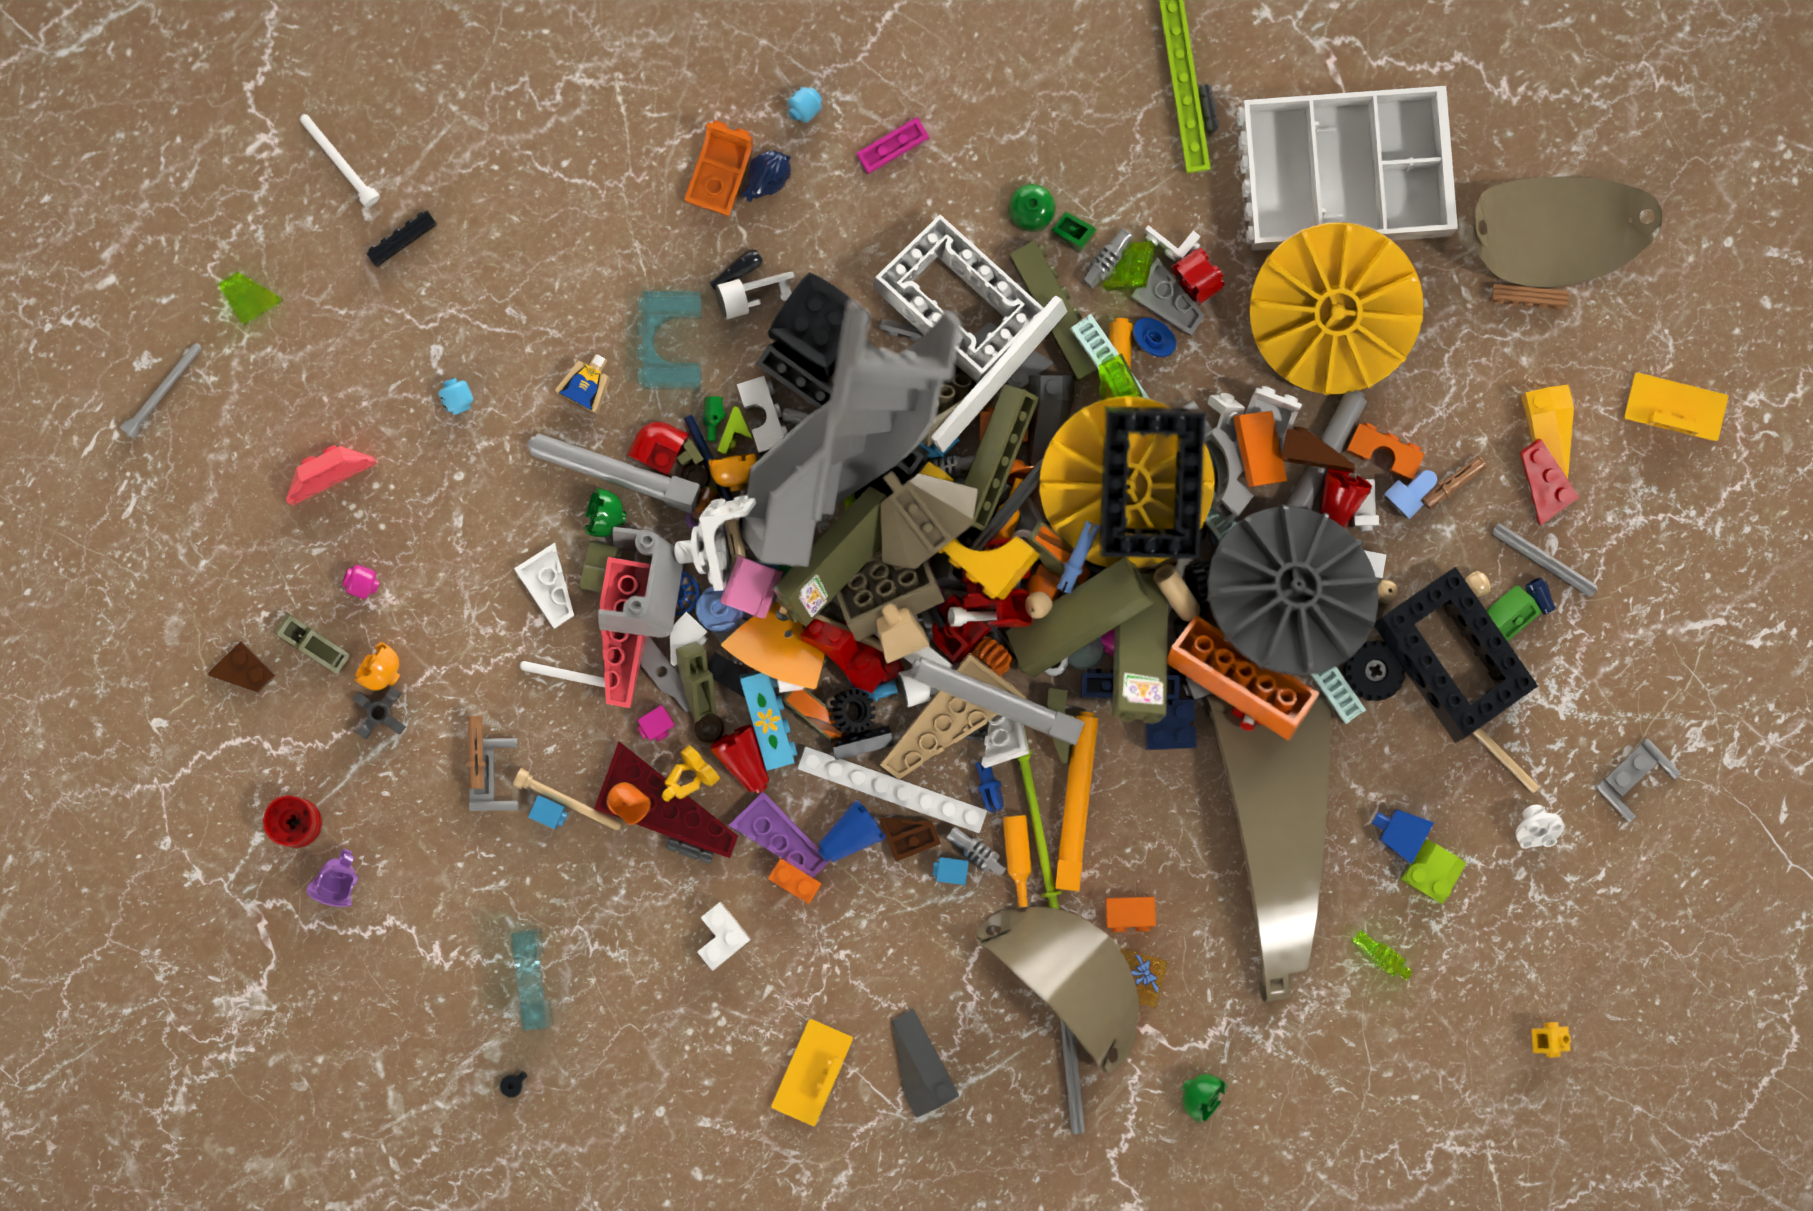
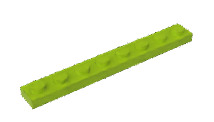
[1159,0,1211,174]

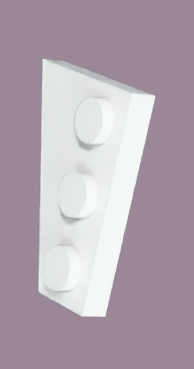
[514,543,574,629]
[982,714,1029,768]

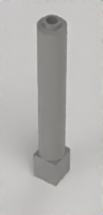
[1286,390,1367,510]
[528,433,701,514]
[910,657,1085,745]

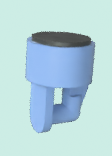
[1384,470,1437,519]

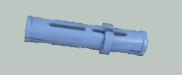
[1057,521,1100,593]

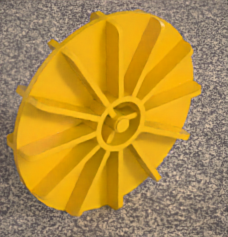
[1249,222,1423,395]
[1039,396,1214,569]

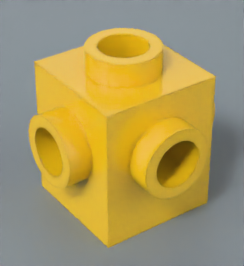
[1531,1022,1571,1057]

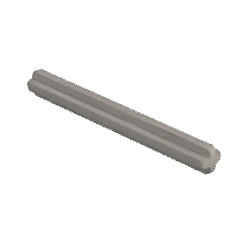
[1492,523,1598,597]
[1060,1018,1085,1134]

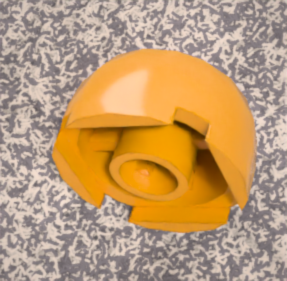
[708,453,757,491]
[354,642,400,691]

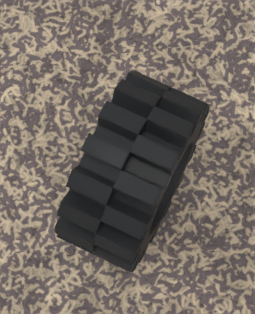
[1185,560,1211,606]
[828,689,876,734]

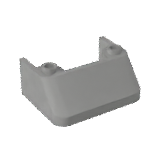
[598,527,684,638]

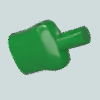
[703,396,726,442]

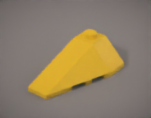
[1521,385,1574,479]

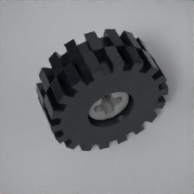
[1343,640,1406,702]

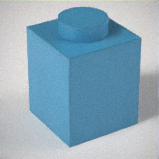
[528,795,568,829]
[932,857,968,885]

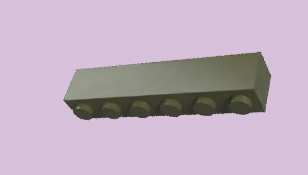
[1009,240,1099,382]
[964,384,1039,531]

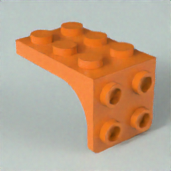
[684,120,755,217]

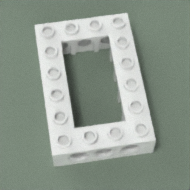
[872,215,1044,384]

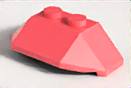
[286,445,378,506]

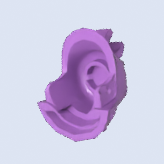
[306,848,358,907]

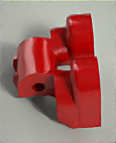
[962,538,1033,628]

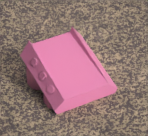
[720,555,783,618]

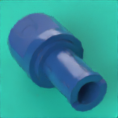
[975,761,1004,813]

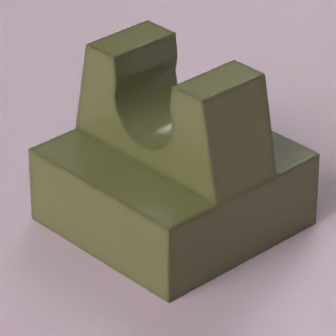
[677,439,705,467]

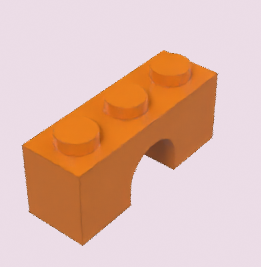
[1345,422,1425,482]

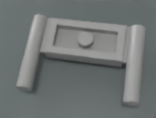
[469,738,519,811]
[1596,738,1681,822]

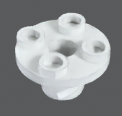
[674,526,710,574]
[1515,805,1564,849]

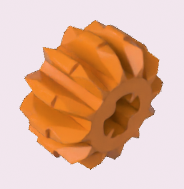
[972,637,1013,676]

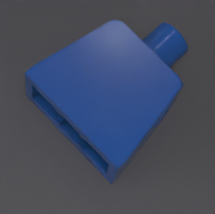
[1371,810,1434,863]

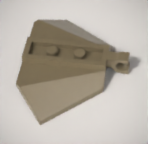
[881,471,978,569]

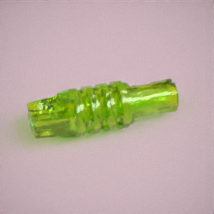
[1352,930,1413,980]

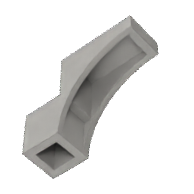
[1204,427,1254,522]

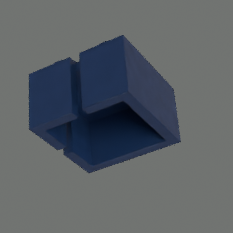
[1145,699,1196,750]

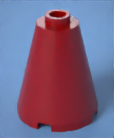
[1320,469,1372,528]
[710,724,770,794]

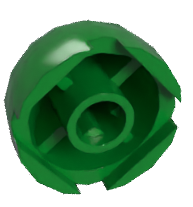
[1008,184,1056,233]
[585,488,627,537]
[1181,1074,1228,1124]

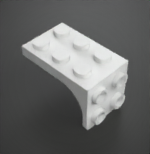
[1235,386,1302,471]
[698,496,756,591]

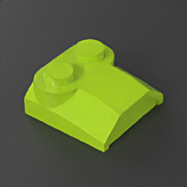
[1400,839,1466,905]

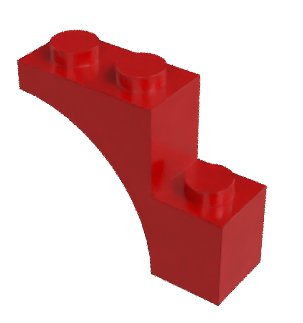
[800,618,885,693]

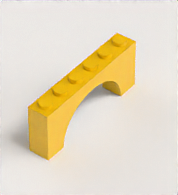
[920,462,1040,600]

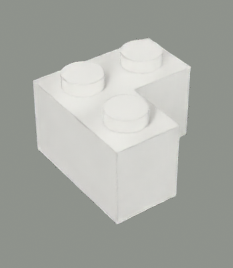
[698,902,751,971]

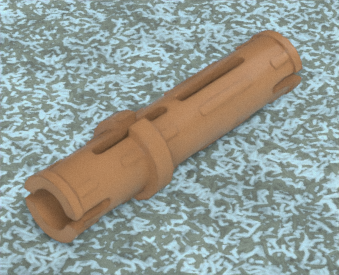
[1422,455,1488,510]
[466,716,486,789]

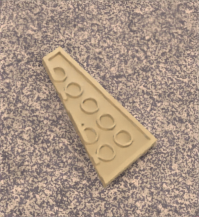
[880,652,1027,779]

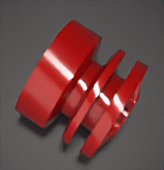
[263,795,323,848]

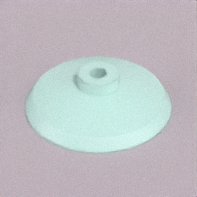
[1068,636,1105,670]

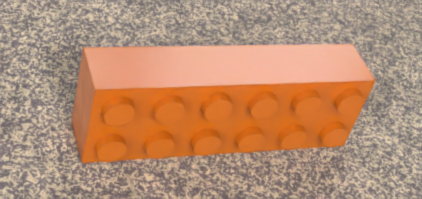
[1167,615,1319,741]

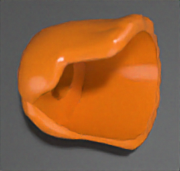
[607,782,651,825]

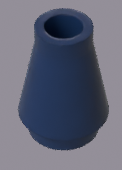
[1525,577,1556,615]

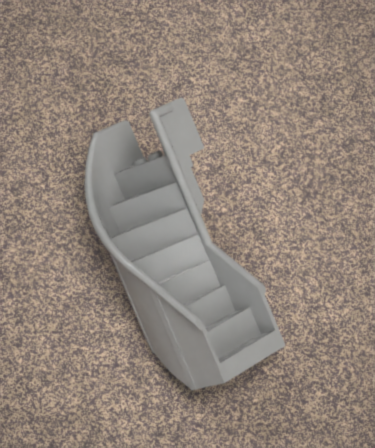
[740,300,961,566]

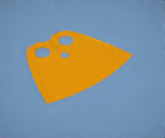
[721,601,824,689]

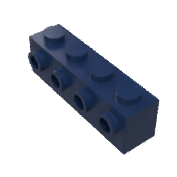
[1081,669,1180,701]

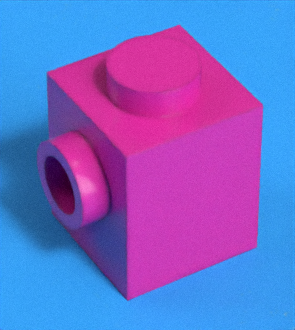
[637,705,676,742]

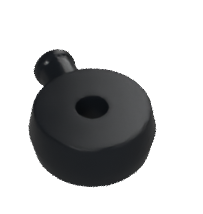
[500,1071,528,1098]

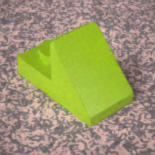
[717,406,753,456]

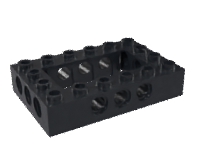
[1099,406,1206,559]
[1374,567,1538,743]

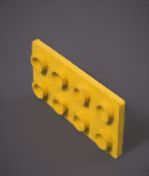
[1624,372,1728,441]
[771,1019,853,1126]

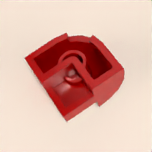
[626,421,690,476]
[932,594,992,663]

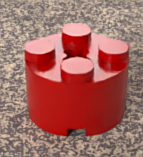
[1171,247,1225,305]

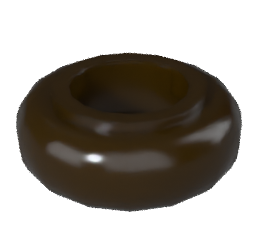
[680,462,710,490]
[694,713,724,743]

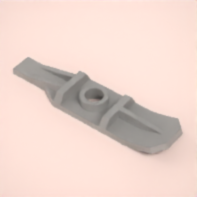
[641,636,690,713]

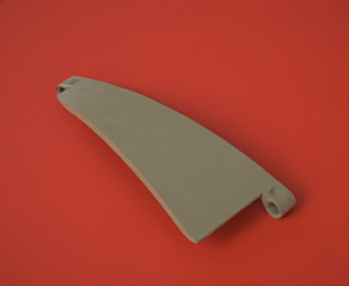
[1204,694,1330,1003]

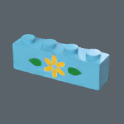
[740,671,798,771]

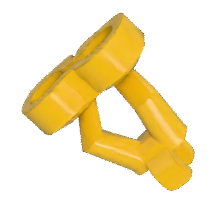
[661,745,720,802]

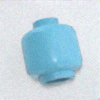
[787,87,822,123]
[438,377,474,415]

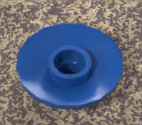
[1133,318,1176,357]

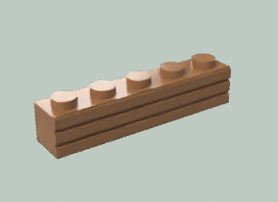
[1490,284,1569,310]

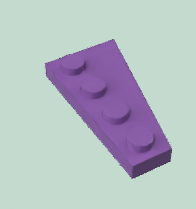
[729,792,831,878]

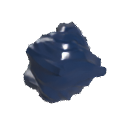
[741,150,791,202]

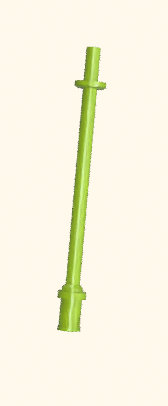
[1017,729,1062,909]

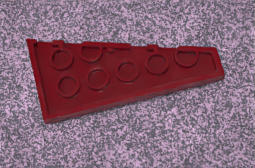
[594,741,738,858]

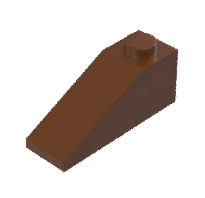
[1282,426,1356,473]

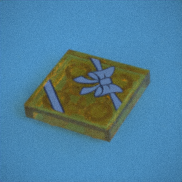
[1120,948,1168,1008]

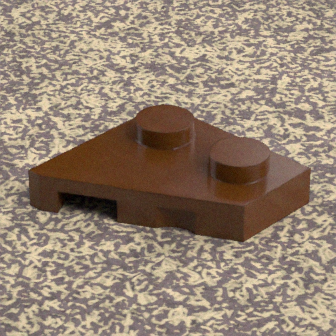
[208,641,276,692]
[879,817,941,861]

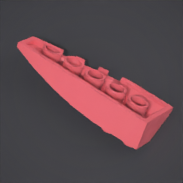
[600,557,651,708]

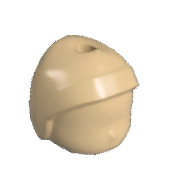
[1465,571,1491,598]
[1378,580,1398,604]
[1025,591,1053,619]

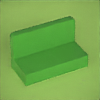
[1486,585,1542,642]

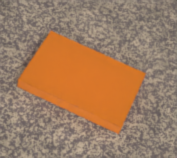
[1233,411,1287,488]

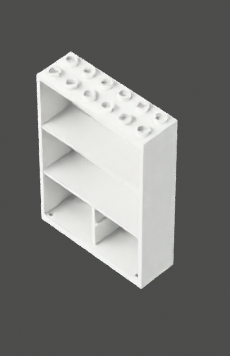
[1237,86,1458,251]

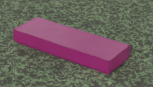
[856,117,930,175]

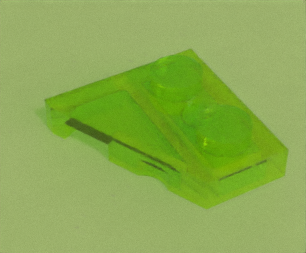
[1102,241,1156,291]
[218,272,283,325]
[1099,354,1144,400]

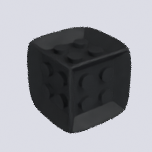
[768,272,871,378]

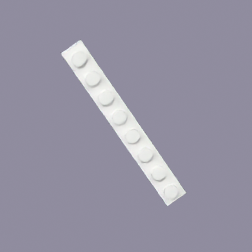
[798,747,987,833]

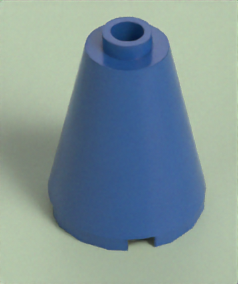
[818,799,886,862]

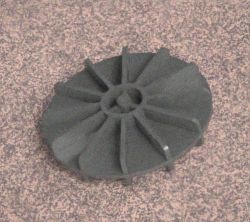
[1207,505,1380,677]

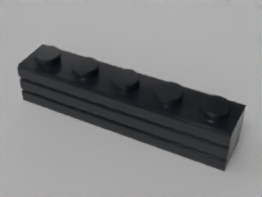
[366,211,438,267]

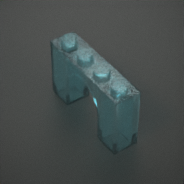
[638,291,702,390]
[511,929,553,1031]

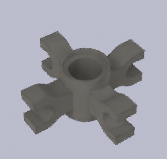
[353,687,406,739]

